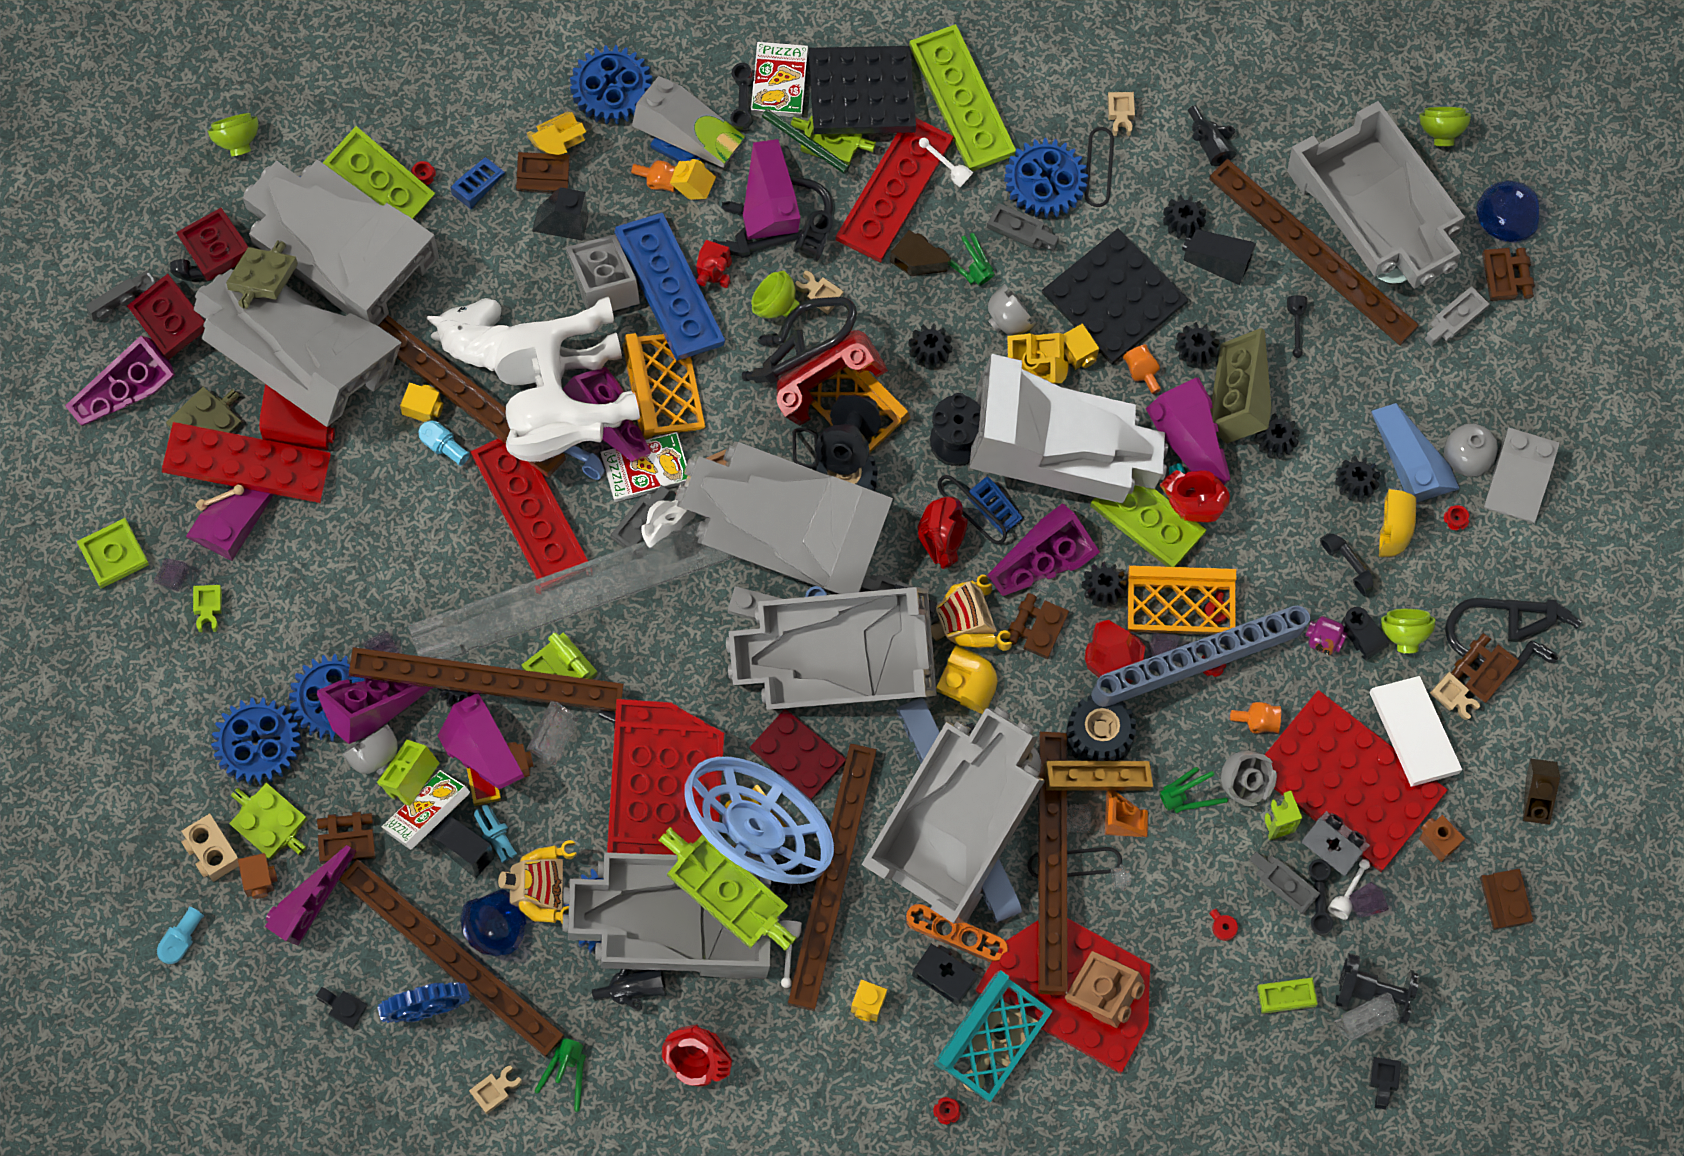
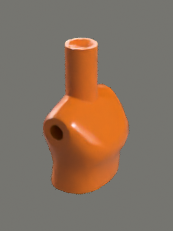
[631,160,676,193]
[1123,344,1161,394]
[1230,702,1281,734]

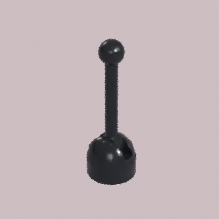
[1287,295,1307,358]

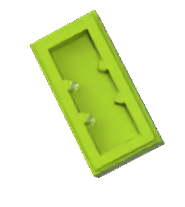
[1257,977,1318,1014]

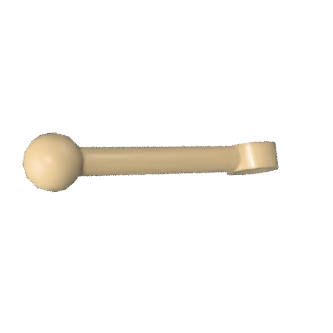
[196,485,244,511]

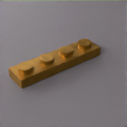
[1043,761,1153,790]

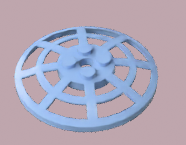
[684,757,834,884]

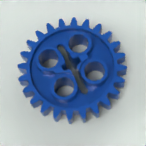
[570,45,653,124]
[1004,138,1088,218]
[289,654,364,742]
[211,697,301,785]
[378,982,470,1023]

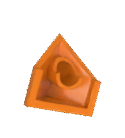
[1105,790,1148,837]

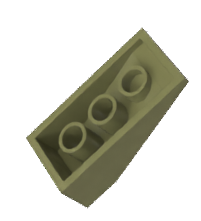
[1210,328,1271,443]

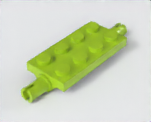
[659,827,797,951]

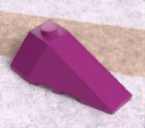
[65,336,175,426]
[562,366,651,462]
[987,503,1100,596]
[317,678,433,744]
[437,693,524,789]
[265,845,357,946]

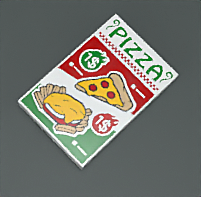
[751,42,808,118]
[601,432,688,502]
[381,770,470,850]

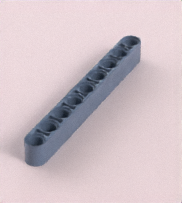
[1091,605,1310,707]
[896,697,1022,923]

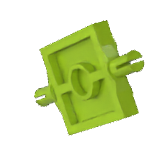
[791,116,876,165]
[229,783,308,860]

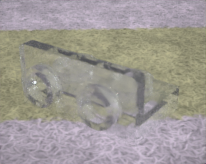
[527,701,579,765]
[1334,992,1399,1041]

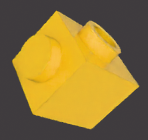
[670,159,716,200]
[1064,323,1099,370]
[400,382,443,422]
[851,980,887,1022]

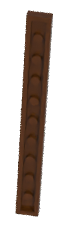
[1209,159,1419,346]
[378,315,566,478]
[349,647,624,712]
[1038,731,1067,995]
[788,743,877,1011]
[339,859,564,1058]

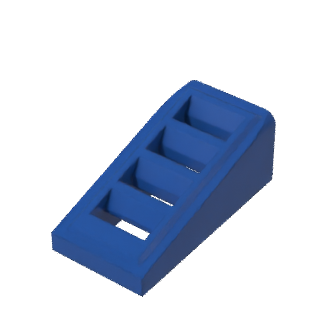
[450,157,505,209]
[968,476,1023,535]

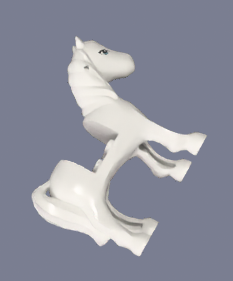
[427,296,640,462]

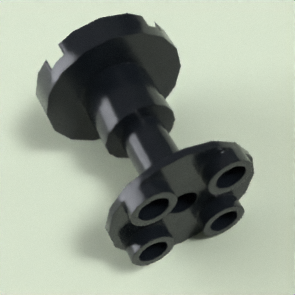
[929,393,981,466]
[815,395,882,475]
[1335,953,1419,1024]

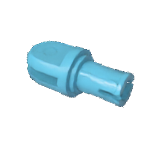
[418,421,470,466]
[474,805,517,863]
[157,906,204,964]

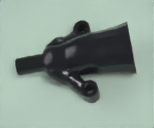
[1188,105,1237,166]
[592,969,667,1011]

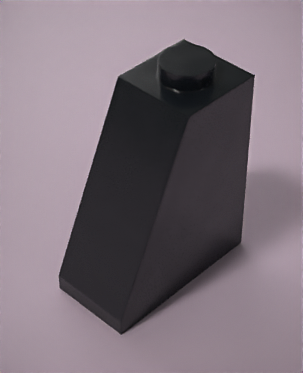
[532,187,588,241]
[1182,229,1256,286]
[426,815,494,879]

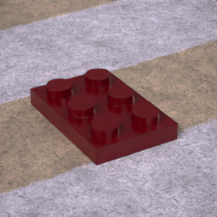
[176,208,248,282]
[127,273,205,360]
[749,709,846,800]

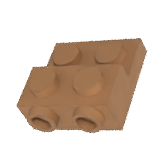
[1065,951,1145,1028]

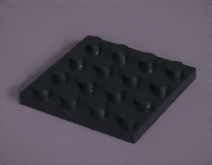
[808,46,916,134]
[1042,228,1188,365]

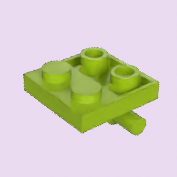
[521,632,598,708]

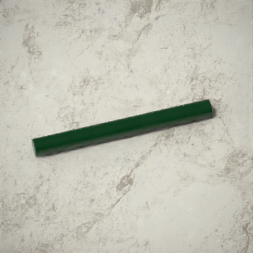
[762,108,850,174]

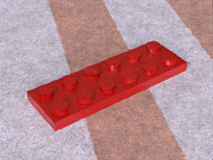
[836,117,954,263]
[162,422,331,503]
[471,438,589,588]

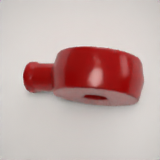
[1204,591,1229,624]
[1209,908,1238,941]

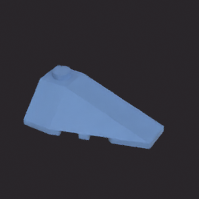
[1371,403,1459,503]

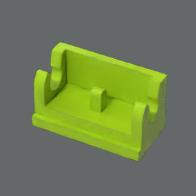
[377,740,440,806]
[1264,791,1302,841]

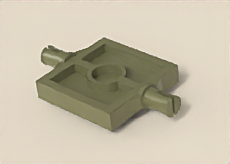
[226,240,298,309]
[166,386,242,433]

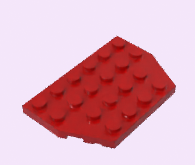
[607,699,724,855]
[975,918,1150,1074]

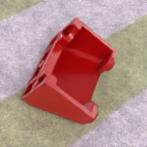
[777,330,888,426]
[259,384,335,451]

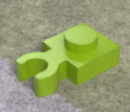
[193,585,222,632]

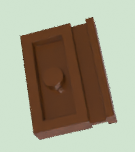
[516,152,570,192]
[1480,869,1533,930]

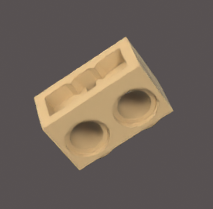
[181,814,239,882]

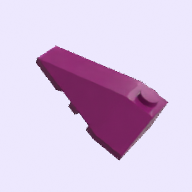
[743,139,801,240]
[1145,377,1231,485]
[186,486,274,561]

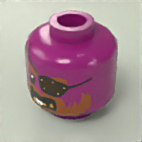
[1305,616,1347,655]

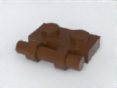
[1482,248,1535,301]
[1006,593,1069,659]
[1451,633,1519,703]
[317,811,376,864]

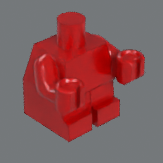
[696,240,732,288]

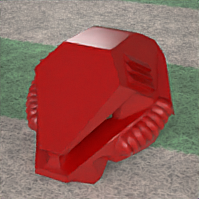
[1160,470,1230,522]
[917,496,968,569]
[1084,620,1145,684]
[662,1024,732,1087]

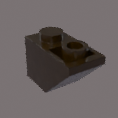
[890,230,951,276]
[1523,758,1560,825]

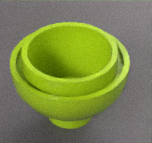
[1419,107,1471,146]
[207,113,259,156]
[751,271,799,319]
[1381,609,1436,653]

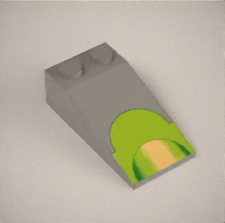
[632,76,745,168]

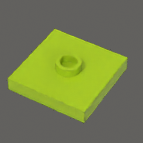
[76,518,149,589]

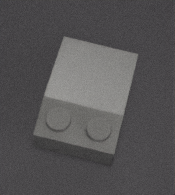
[566,234,640,311]
[1484,427,1559,523]

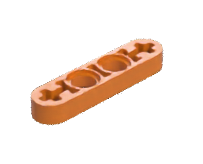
[906,904,1008,962]

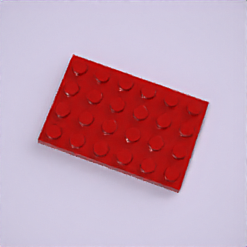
[1265,690,1447,872]

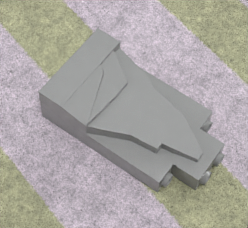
[1287,101,1465,289]
[242,160,439,326]
[194,269,402,427]
[969,354,1168,503]
[675,442,893,594]
[726,587,937,710]
[861,707,1045,924]
[562,853,771,979]

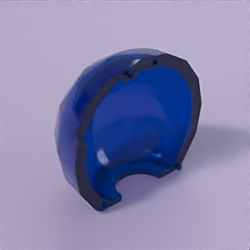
[1476,180,1539,242]
[460,889,527,957]

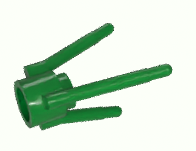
[950,233,995,286]
[1159,767,1228,814]
[535,1039,586,1112]

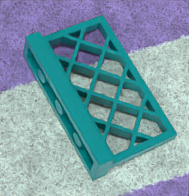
[933,970,1052,1102]

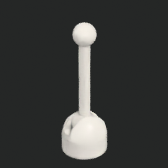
[919,138,973,188]
[1328,859,1370,920]
[780,920,802,988]

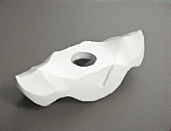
[642,500,696,548]

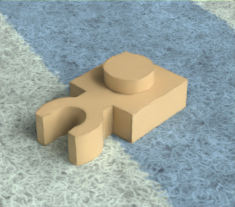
[1107,92,1135,136]
[795,271,843,315]
[1430,672,1480,720]
[469,1066,522,1115]

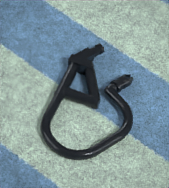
[713,175,833,258]
[742,297,857,384]
[1445,598,1583,674]

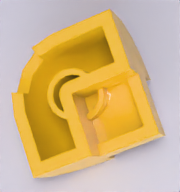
[527,111,586,155]
[1008,333,1069,384]
[1379,489,1416,557]
[936,645,998,714]

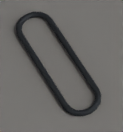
[1085,127,1114,207]
[792,428,819,468]
[938,475,1007,544]
[1027,847,1122,878]

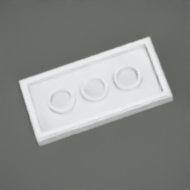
[1369,676,1462,787]

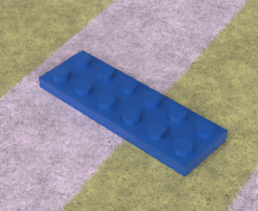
[614,212,725,361]

